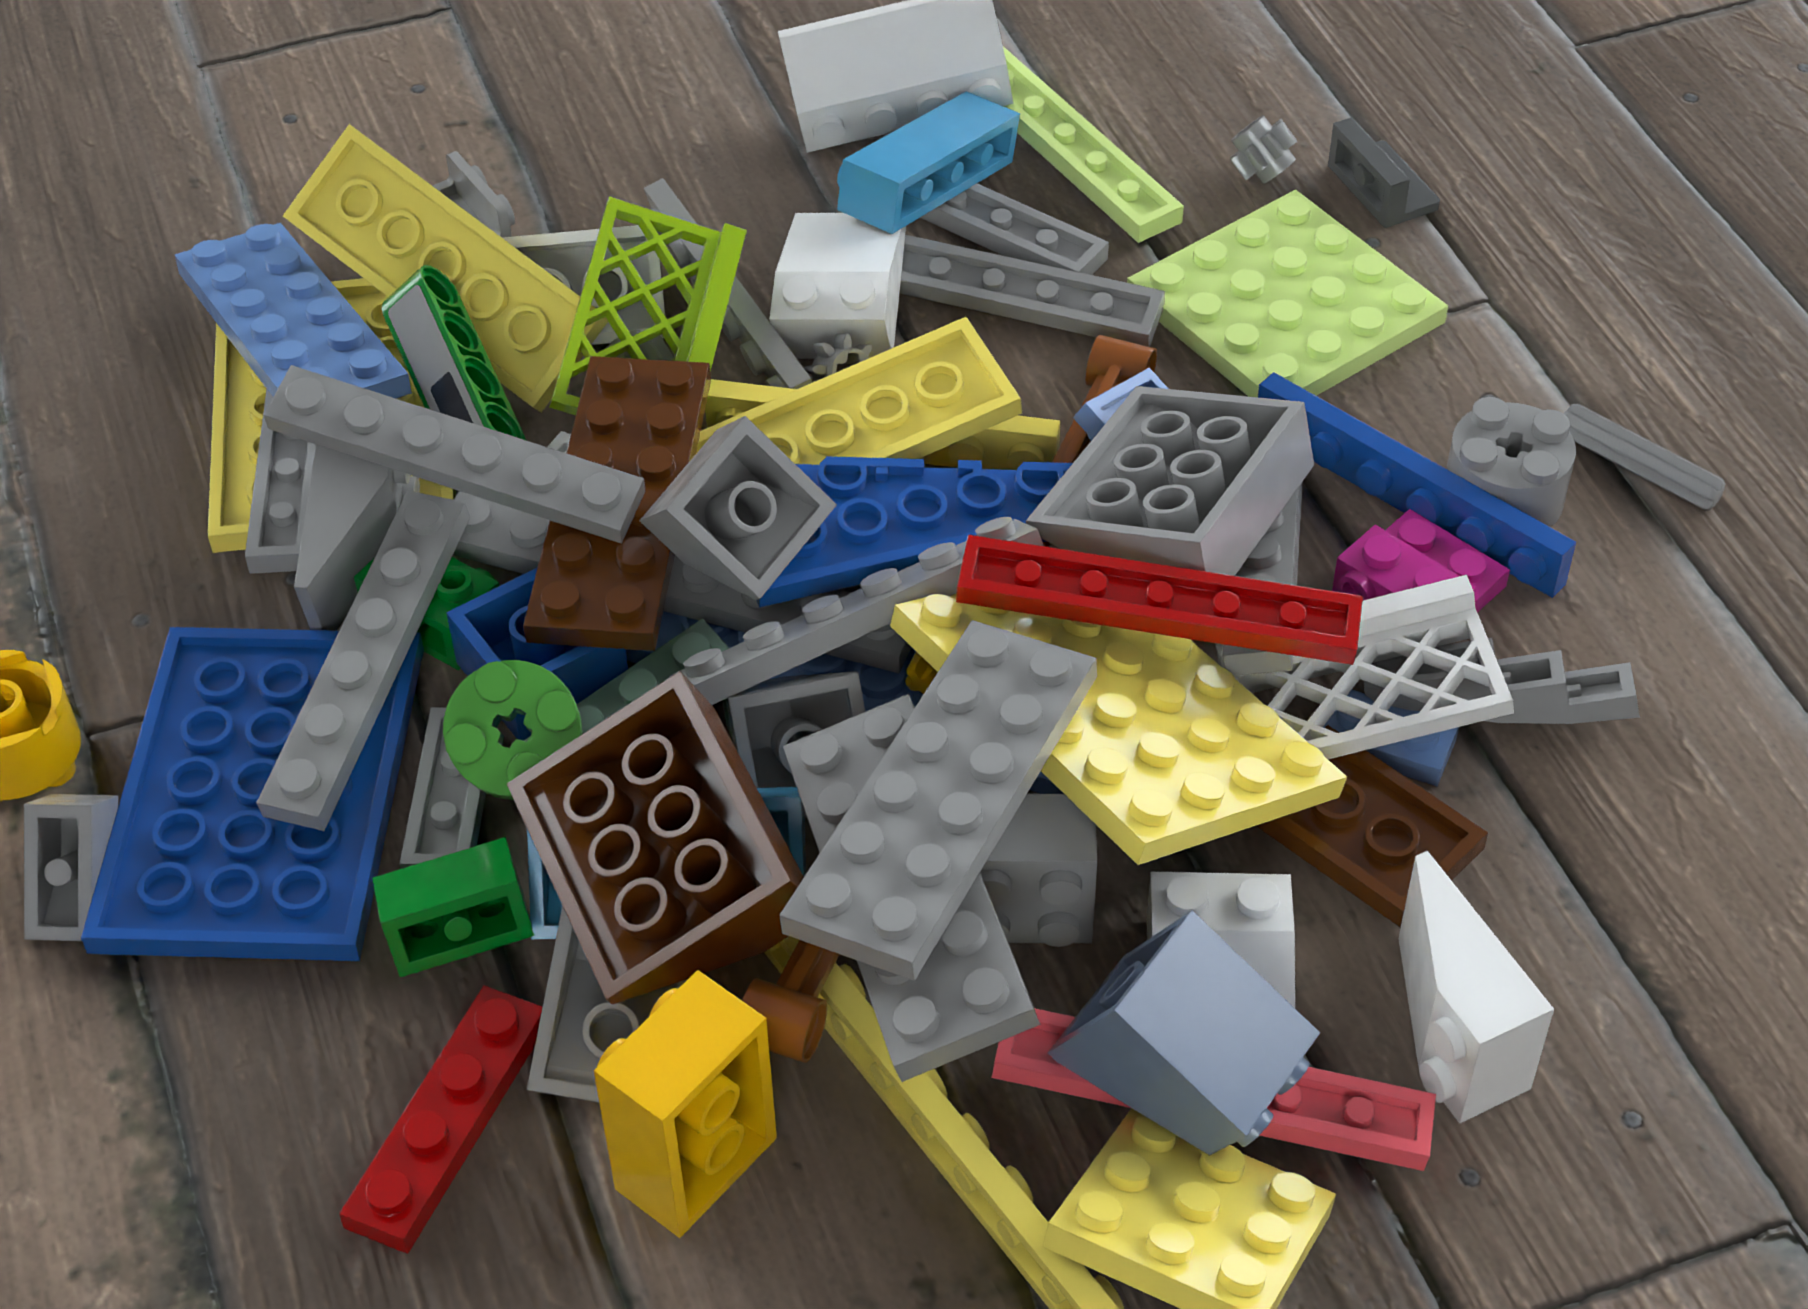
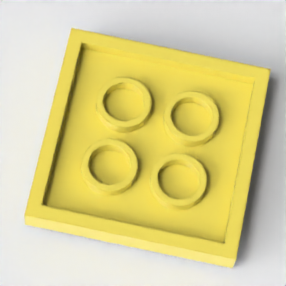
[1042,1108,1336,1309]

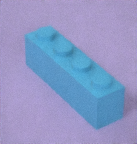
[837,91,1020,234]

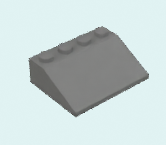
[1026,386,1314,576]

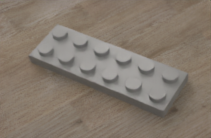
[779,620,1097,981]
[783,694,1041,1082]

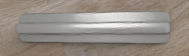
[1564,404,1726,510]

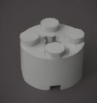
[1446,397,1576,527]

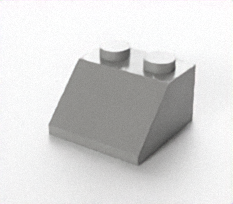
[639,416,837,600]

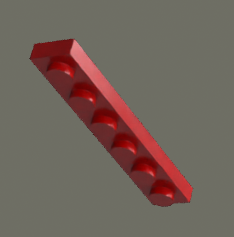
[956,535,1363,665]

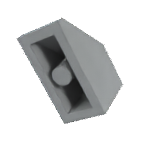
[24,794,118,941]

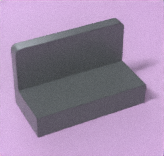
[1328,117,1440,228]

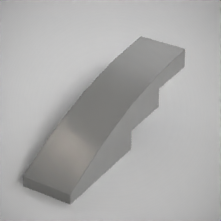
[1364,638,1640,724]

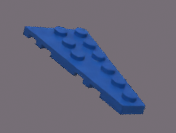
[756,456,1073,608]

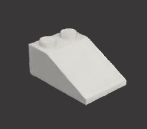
[769,213,906,359]
[1398,851,1554,1124]
[1147,872,1295,1008]

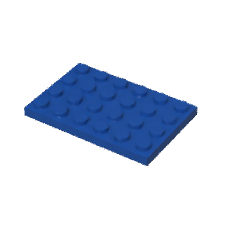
[81,627,424,961]

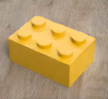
[593,970,777,1238]

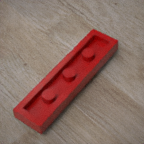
[339,985,543,1254]

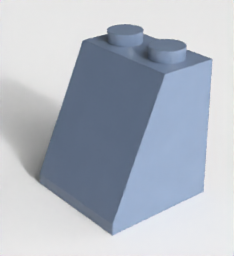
[1048,911,1320,1155]

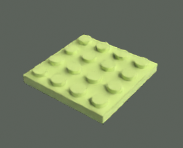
[1127,189,1448,397]

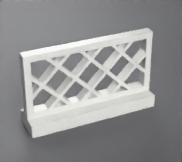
[1215,575,1514,759]

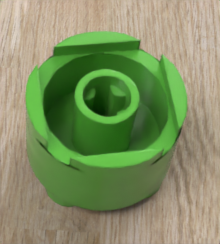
[443,660,582,800]

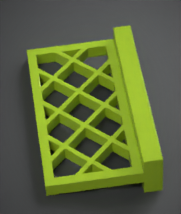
[549,196,747,415]

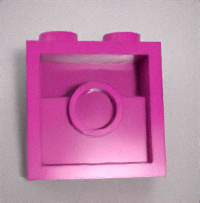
[1332,509,1510,613]

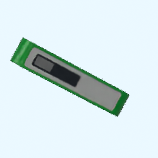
[381,265,527,441]

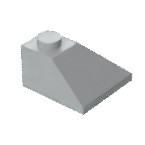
[722,671,865,817]

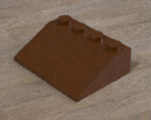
[507,671,804,1005]

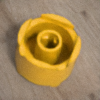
[0,650,81,802]

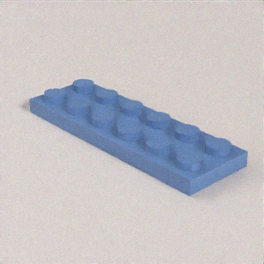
[175,223,412,398]

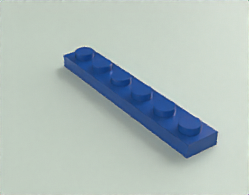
[1258,372,1576,598]

